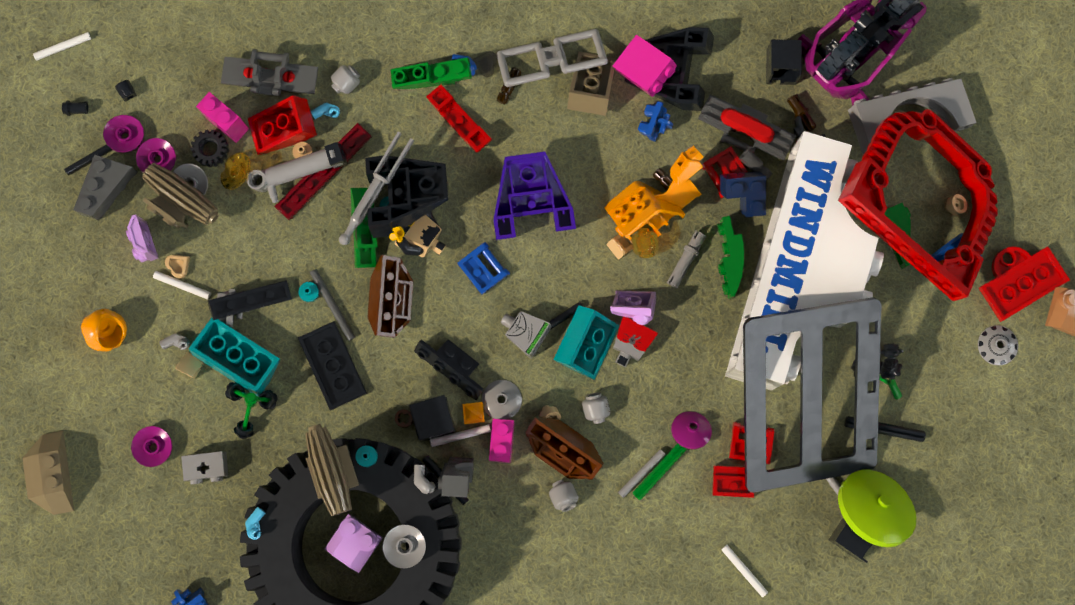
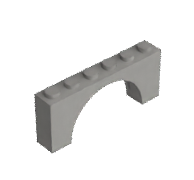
[848,78,977,155]

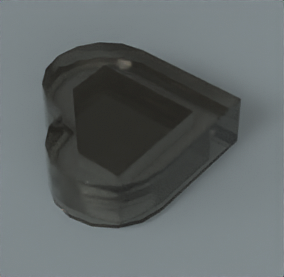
[473,51,497,77]

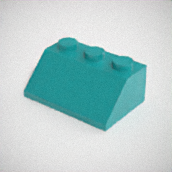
[553,305,619,380]

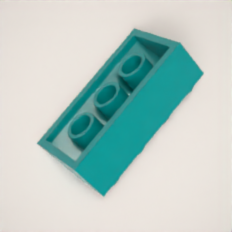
[189,317,280,397]

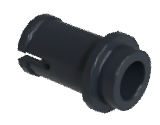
[62,100,89,116]

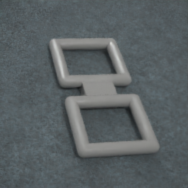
[496,29,608,87]

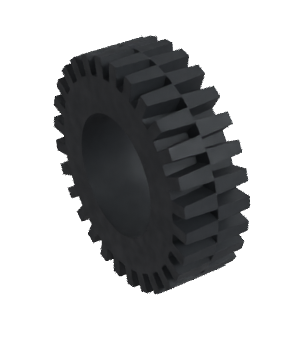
[240,438,462,605]

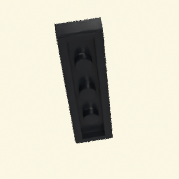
[207,280,292,320]

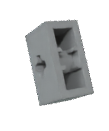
[181,451,229,485]

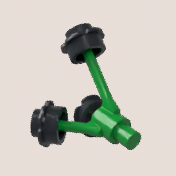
[225,382,278,439]

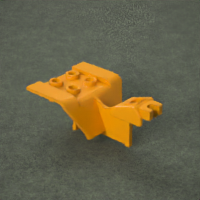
[604,146,703,240]

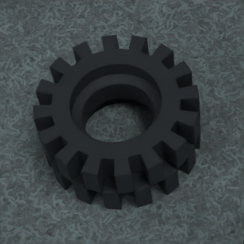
[191,129,229,167]

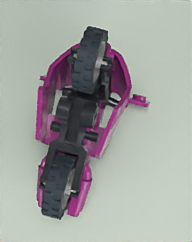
[798,0,927,106]

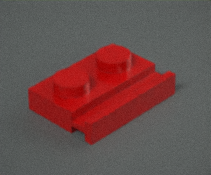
[712,466,754,498]

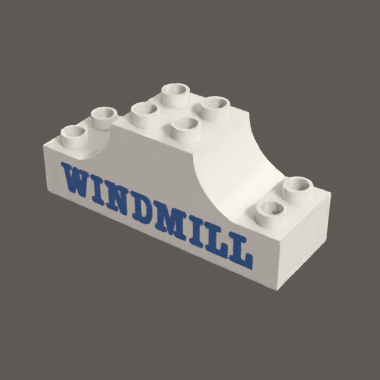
[725,131,884,390]

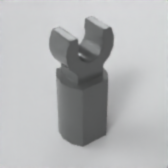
[739,149,773,180]

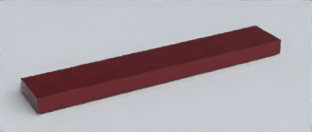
[274,123,372,220]

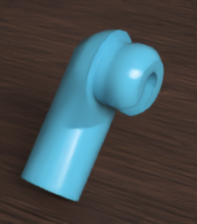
[245,507,266,540]

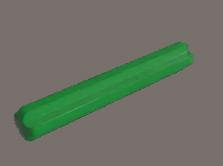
[633,443,687,500]

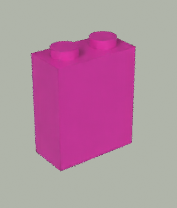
[612,34,677,97]
[196,92,249,143]
[489,419,515,463]

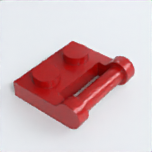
[702,146,747,199]
[729,422,774,465]

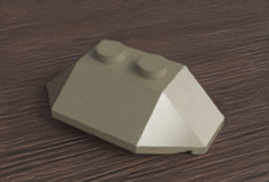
[22,431,74,515]

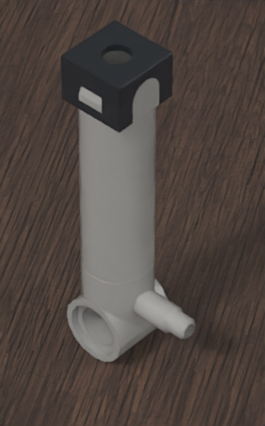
[247,142,348,203]

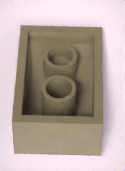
[567,51,617,116]

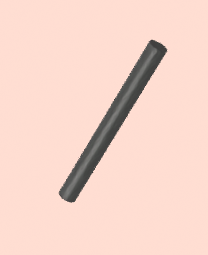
[310,269,356,341]

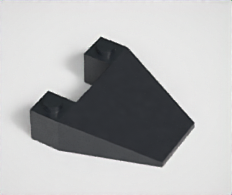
[624,27,714,111]
[365,155,449,238]

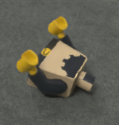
[389,212,446,257]

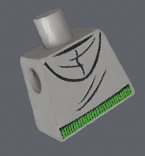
[501,311,552,359]

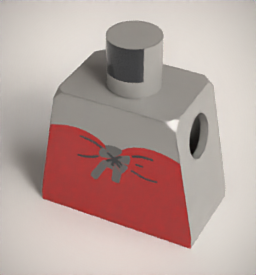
[613,317,658,368]

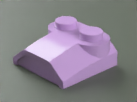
[126,214,158,262]
[610,290,656,325]
[325,514,383,573]

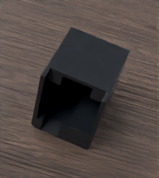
[766,39,802,85]
[409,395,456,442]
[828,518,873,563]

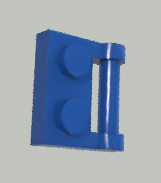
[457,242,510,295]

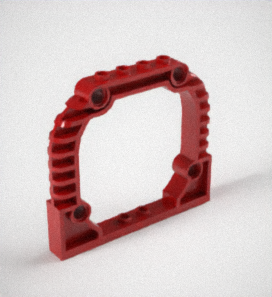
[838,109,998,301]

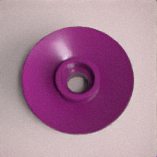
[103,115,144,153]
[136,138,176,173]
[671,411,712,449]
[131,426,172,467]

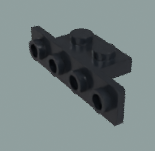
[414,339,484,400]

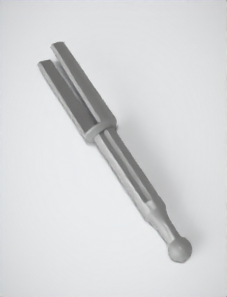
[339,131,414,245]

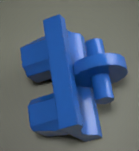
[638,101,673,142]
[171,587,208,605]

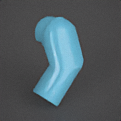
[311,103,340,119]

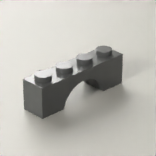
[438,457,474,497]

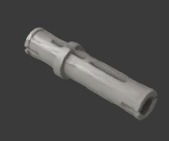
[666,230,707,289]

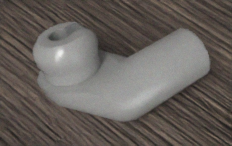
[159,333,190,350]
[414,465,435,494]

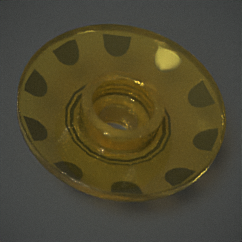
[221,152,251,190]

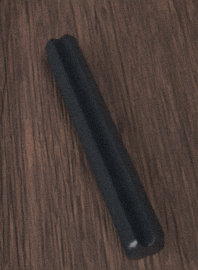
[844,416,926,442]

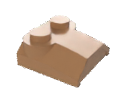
[1045,287,1075,336]

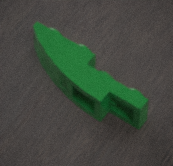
[390,57,472,89]
[351,188,377,268]
[718,216,744,299]

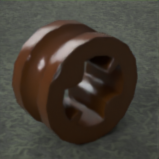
[395,409,413,428]

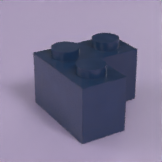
[720,171,766,217]

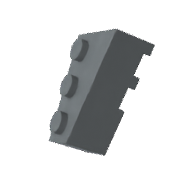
[73,155,138,221]

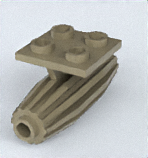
[142,163,219,229]
[305,424,359,516]

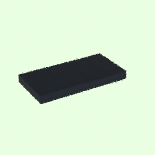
[298,321,367,411]

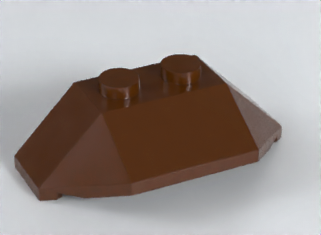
[368,255,413,338]
[525,416,604,480]

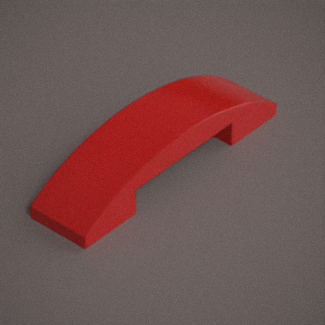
[426,84,492,153]

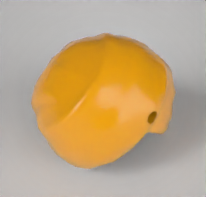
[81,308,127,352]

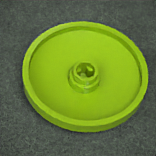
[838,470,916,547]

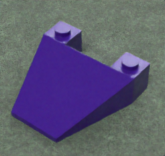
[493,151,576,240]

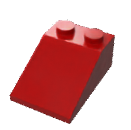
[248,95,317,155]

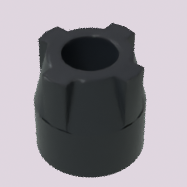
[115,80,136,102]

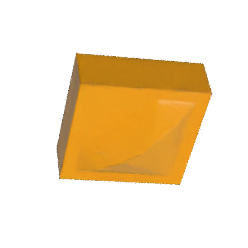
[462,402,485,425]

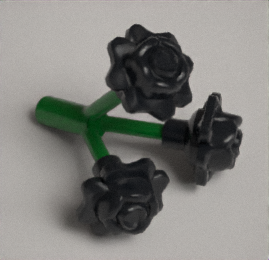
[851,343,904,399]

